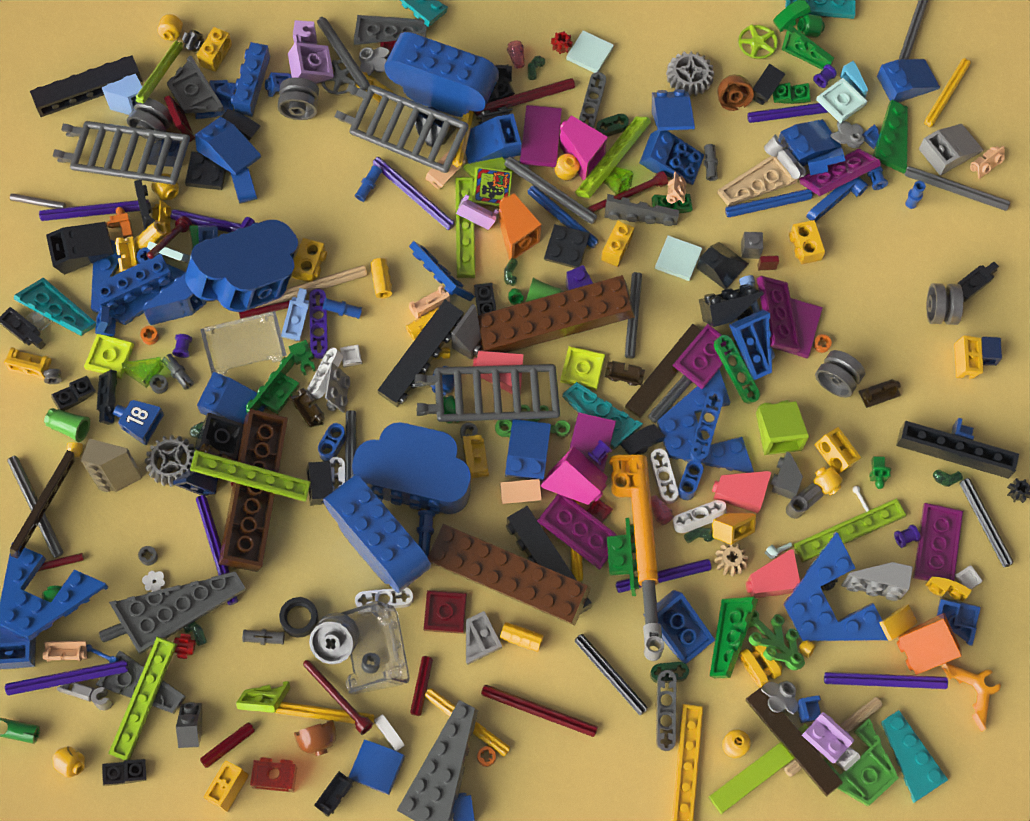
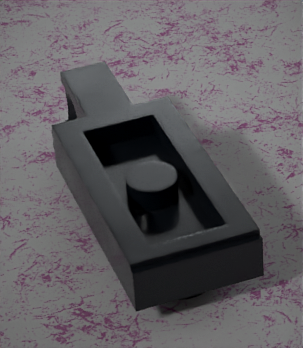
[134,180,155,231]
[957,262,999,302]
[0,307,46,350]
[97,370,117,425]

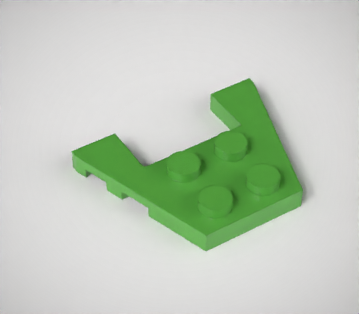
[824,718,899,806]

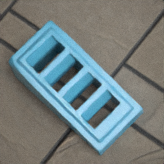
[840,61,868,98]

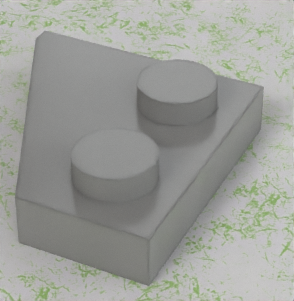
[466,611,502,665]

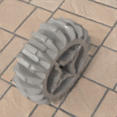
[666,51,714,96]
[145,435,195,487]

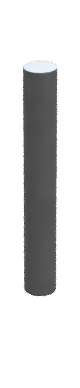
[10,193,66,209]

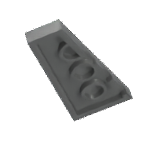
[354,15,427,45]
[604,194,679,226]
[96,651,186,714]

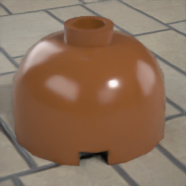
[717,74,754,111]
[294,720,336,756]

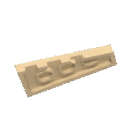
[717,156,797,206]

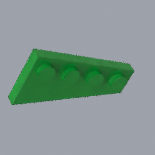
[873,100,908,174]
[710,597,758,678]

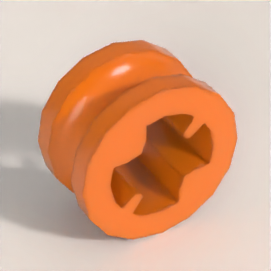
[140,326,159,345]
[813,334,832,353]
[477,746,496,767]

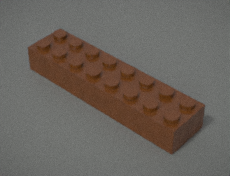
[478,275,635,353]
[218,409,288,572]
[428,524,591,626]

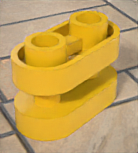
[739,645,783,687]

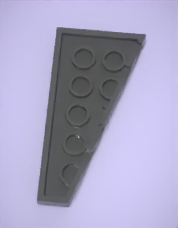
[109,572,246,654]
[397,700,478,821]

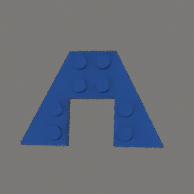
[91,239,186,325]
[657,369,754,473]
[783,532,888,641]
[0,542,108,641]

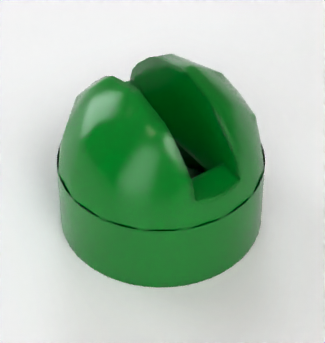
[508,288,524,305]

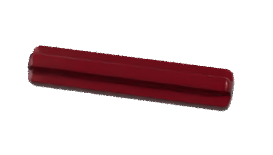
[410,656,433,716]
[200,722,255,768]

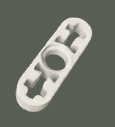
[307,348,343,400]
[650,449,678,504]
[673,500,727,533]
[355,588,413,611]

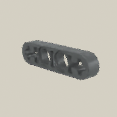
[579,72,606,128]
[656,670,676,751]

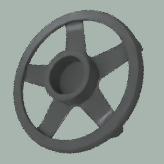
[321,59,357,95]

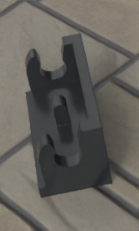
[753,63,785,105]
[306,461,333,506]

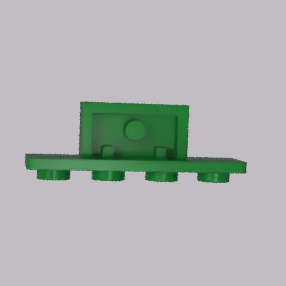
[246,353,300,415]
[607,518,639,596]

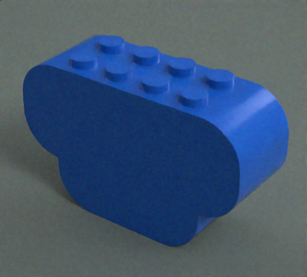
[384,32,499,117]
[185,220,298,312]
[352,422,471,514]
[323,474,431,593]

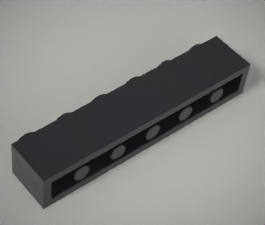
[30,55,143,117]
[378,300,464,407]
[896,421,1019,479]
[506,506,592,614]

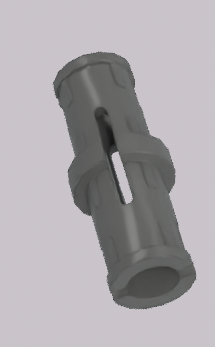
[704,144,718,181]
[162,354,194,390]
[242,629,285,645]

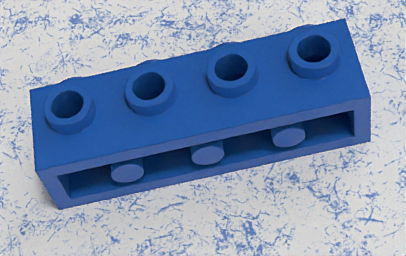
[231,42,270,117]
[92,254,173,311]

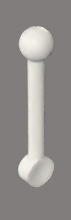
[853,486,869,512]

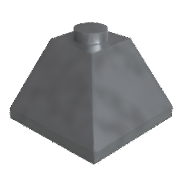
[452,304,482,359]

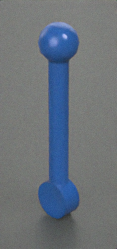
[86,644,118,663]

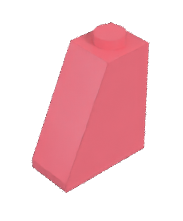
[473,351,524,394]
[712,471,771,513]
[746,549,800,598]

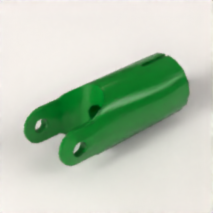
[0,718,40,744]

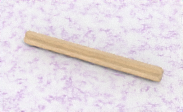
[261,265,367,307]
[784,697,883,777]

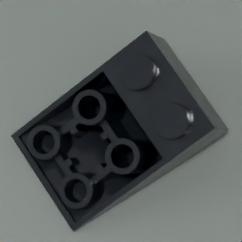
[46,222,114,275]
[699,284,764,327]

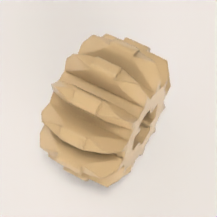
[714,544,749,576]

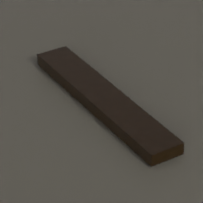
[625,324,702,418]
[10,450,75,558]
[745,687,843,797]

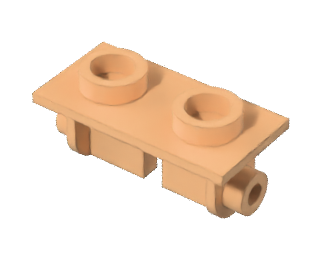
[970,146,1005,179]
[666,171,687,204]
[43,641,88,662]

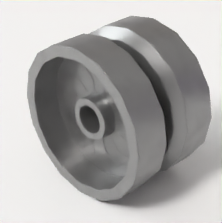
[278,77,319,120]
[126,98,173,142]
[926,283,963,325]
[815,350,865,398]
[309,612,359,664]

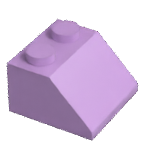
[288,42,334,84]

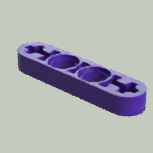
[309,289,328,359]

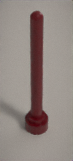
[587,171,668,213]
[147,216,192,259]
[303,660,374,735]

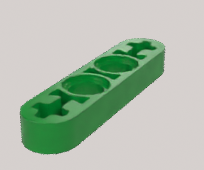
[714,335,760,404]

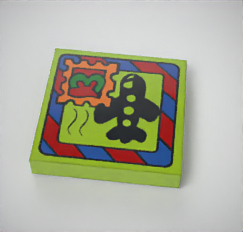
[472,166,512,207]

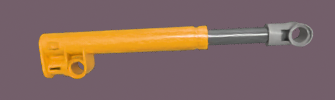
[609,455,664,661]

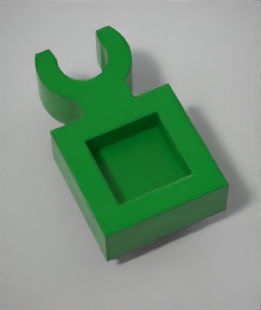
[288,340,315,375]

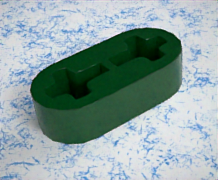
[596,114,629,137]
[650,662,689,683]

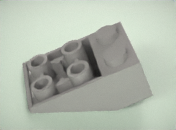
[919,124,983,176]
[841,562,913,601]

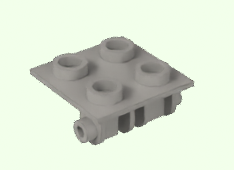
[325,362,350,413]

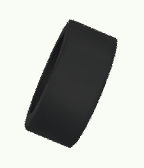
[279,597,319,638]

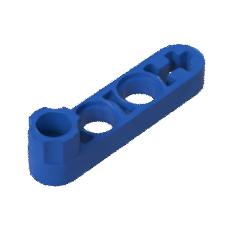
[806,177,868,222]
[690,391,723,462]

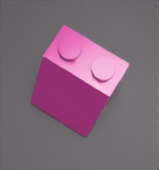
[559,115,608,180]
[541,446,608,505]

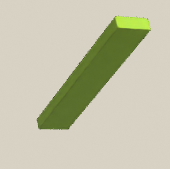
[575,116,651,198]
[455,177,475,278]
[190,450,311,502]
[793,498,906,563]
[108,637,177,760]
[708,724,812,814]

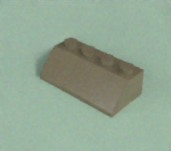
[81,438,143,492]

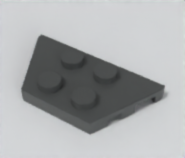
[167,56,224,114]

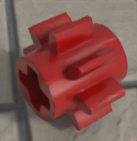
[551,31,573,54]
[173,633,196,659]

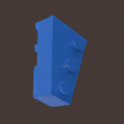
[729,310,772,380]

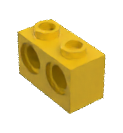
[197,27,232,72]
[789,220,825,265]
[601,221,634,267]
[292,238,327,282]
[814,427,861,474]

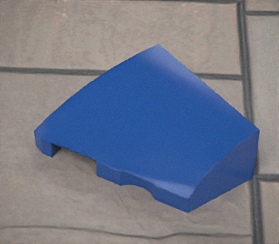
[807,147,845,176]
[936,597,981,646]

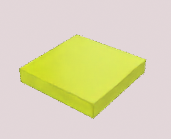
[84,334,134,379]
[560,346,605,391]

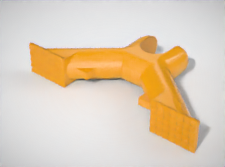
[940,663,1001,732]

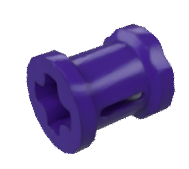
[813,64,837,88]
[172,334,192,358]
[587,440,612,465]
[894,524,921,548]

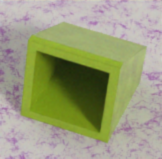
[756,400,809,455]

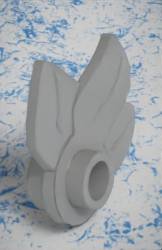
[359,47,390,76]
[830,121,864,148]
[761,681,798,714]

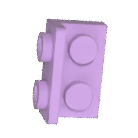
[802,712,854,764]

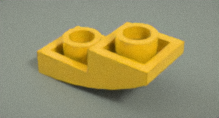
[925,577,972,602]
[879,604,917,640]

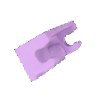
[293,20,317,45]
[456,194,499,230]

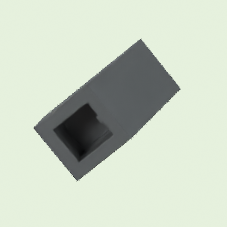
[771,452,803,499]
[176,702,202,748]

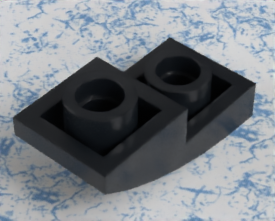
[487,77,515,103]
[222,109,260,141]
[474,283,496,315]
[51,376,96,411]
[621,424,665,455]
[102,759,146,786]

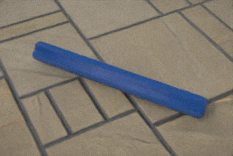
[528,185,599,248]
[725,189,813,217]

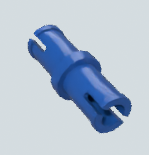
[354,165,382,202]
[905,181,926,209]
[322,298,362,319]

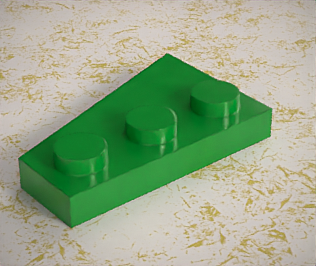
[781,25,834,70]

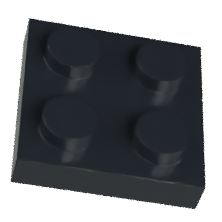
[185,151,226,190]
[544,224,590,268]

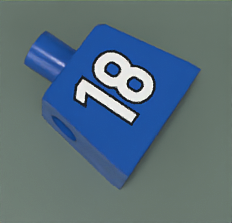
[113,400,164,445]

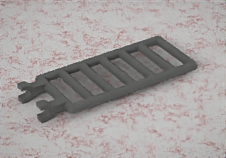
[334,84,468,173]
[52,121,190,185]
[415,364,560,422]

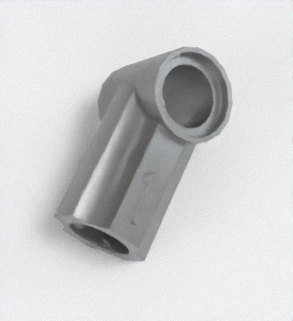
[786,483,823,519]

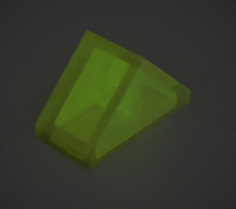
[603,167,633,195]
[122,357,164,388]

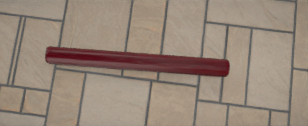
[475,78,575,116]
[481,685,598,737]

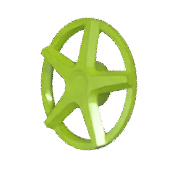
[738,24,777,59]

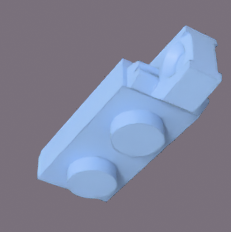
[281,288,309,341]

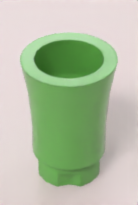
[526,277,564,302]
[44,408,90,442]

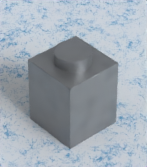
[741,232,763,259]

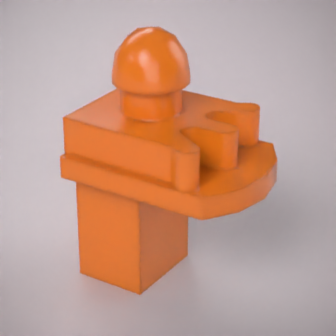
[107,207,134,238]

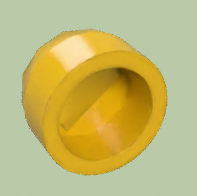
[67,442,83,458]
[799,640,816,658]

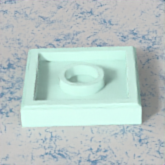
[566,30,614,73]
[816,78,867,123]
[655,236,702,281]
[147,241,191,263]

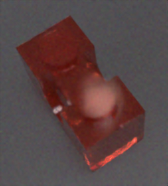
[250,757,297,793]

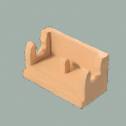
[425,150,466,189]
[409,285,450,319]
[500,479,541,504]

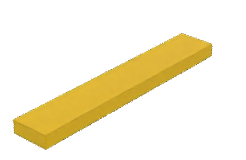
[672,704,703,821]

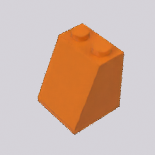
[499,193,541,261]
[897,613,962,675]

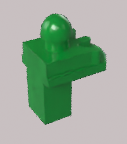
[869,456,891,489]

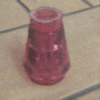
[507,41,525,69]
[651,495,674,525]

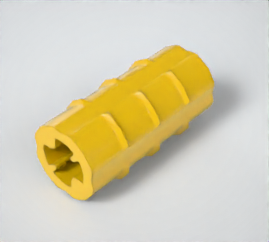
[134,221,167,253]
[371,258,392,299]
[406,307,439,340]
[500,622,544,652]

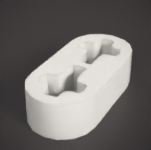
[329,457,345,491]
[374,714,405,751]

